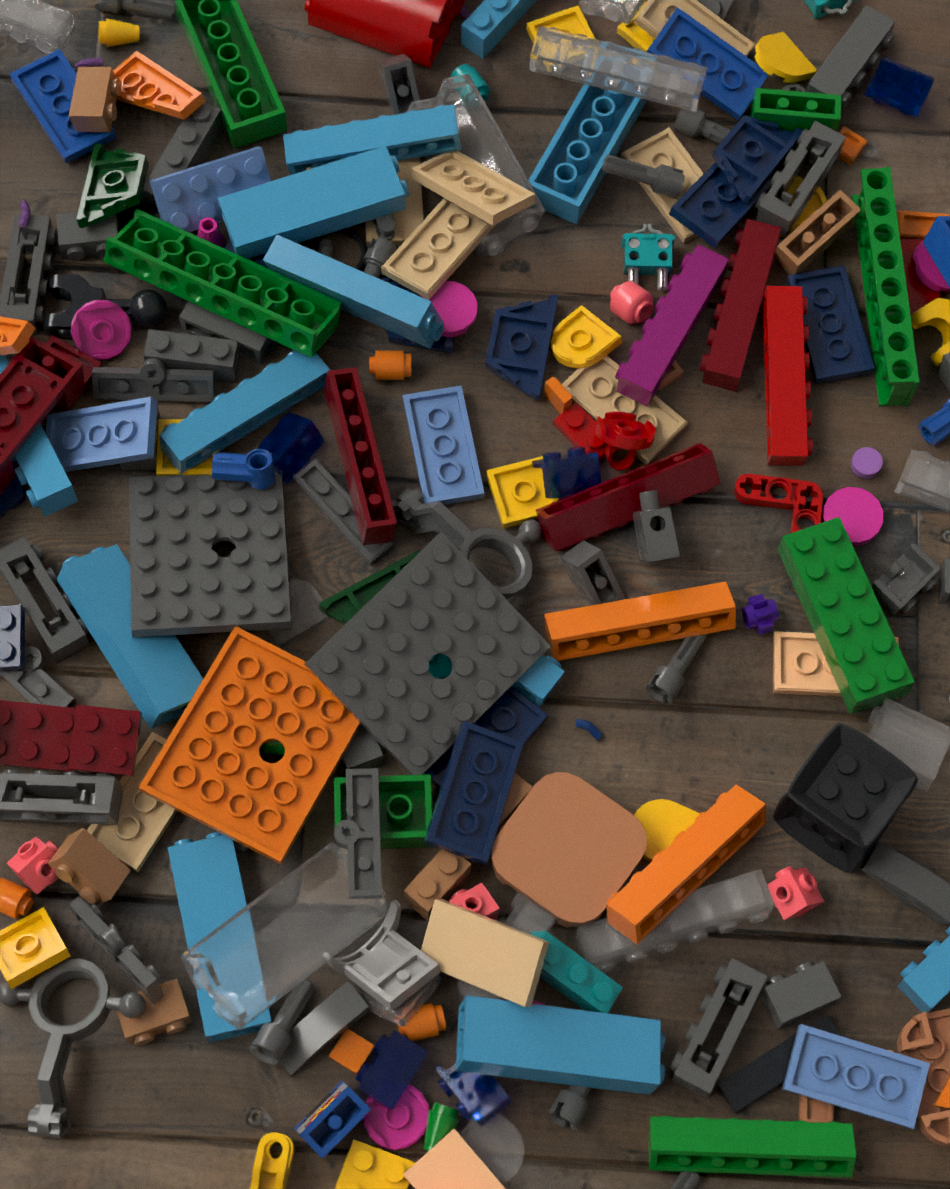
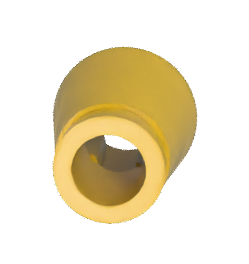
[98,18,139,47]

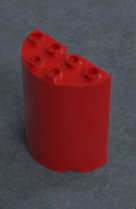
[304,0,467,68]

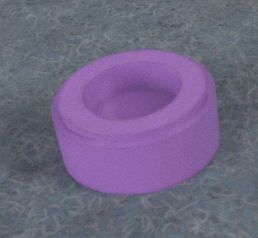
[851,447,883,479]

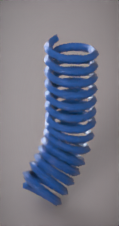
[575,718,603,741]

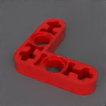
[734,474,823,533]

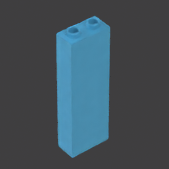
[218,146,409,259]
[263,235,444,349]
[57,544,203,729]
[167,832,272,1043]
[456,995,665,1095]

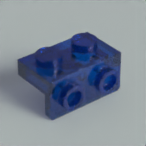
[865,57,934,117]
[256,412,324,483]
[532,447,601,499]
[355,1030,428,1110]
[435,1063,512,1127]

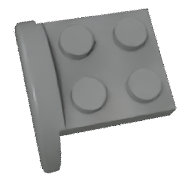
[323,900,440,1011]

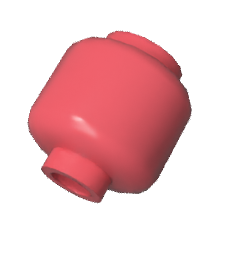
[610,281,654,325]

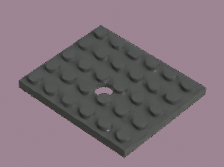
[129,470,291,637]
[304,532,551,775]

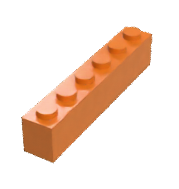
[544,581,736,661]
[606,784,766,944]

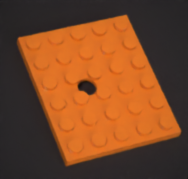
[138,627,361,865]

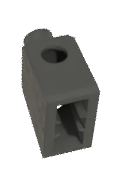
[633,490,680,562]

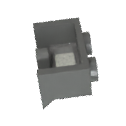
[871,543,941,616]

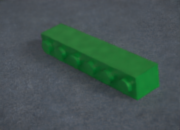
[648,1116,856,1178]

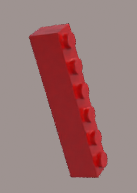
[762,286,813,466]

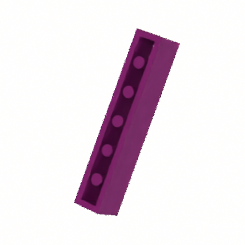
[615,244,729,407]

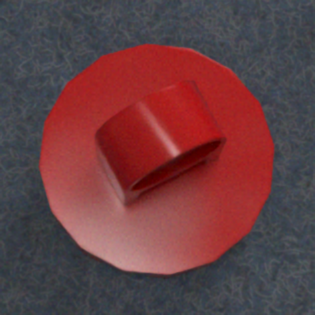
[595,412,656,470]

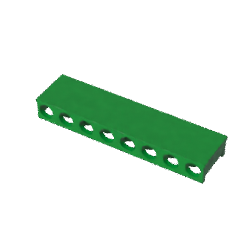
[851,166,920,407]
[103,209,342,358]

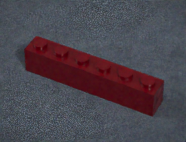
[699,219,781,392]
[324,367,397,546]
[536,443,721,552]

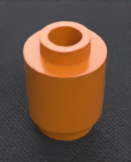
[369,350,411,380]
[0,877,34,920]
[396,1003,447,1042]

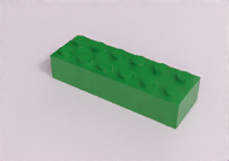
[174,0,287,149]
[778,517,915,714]

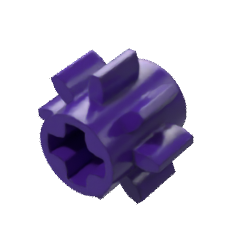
[742,594,779,635]

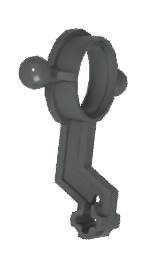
[392,488,543,600]
[0,958,145,1139]

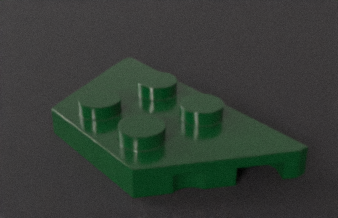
[76,144,149,228]
[318,549,421,625]

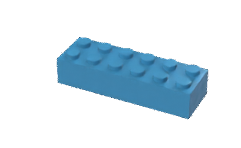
[526,52,654,225]

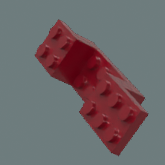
[0,335,102,496]
[0,700,142,777]

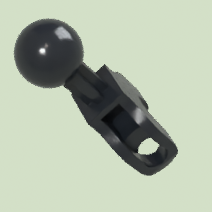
[43,274,167,340]

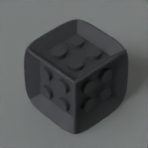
[773,723,918,873]

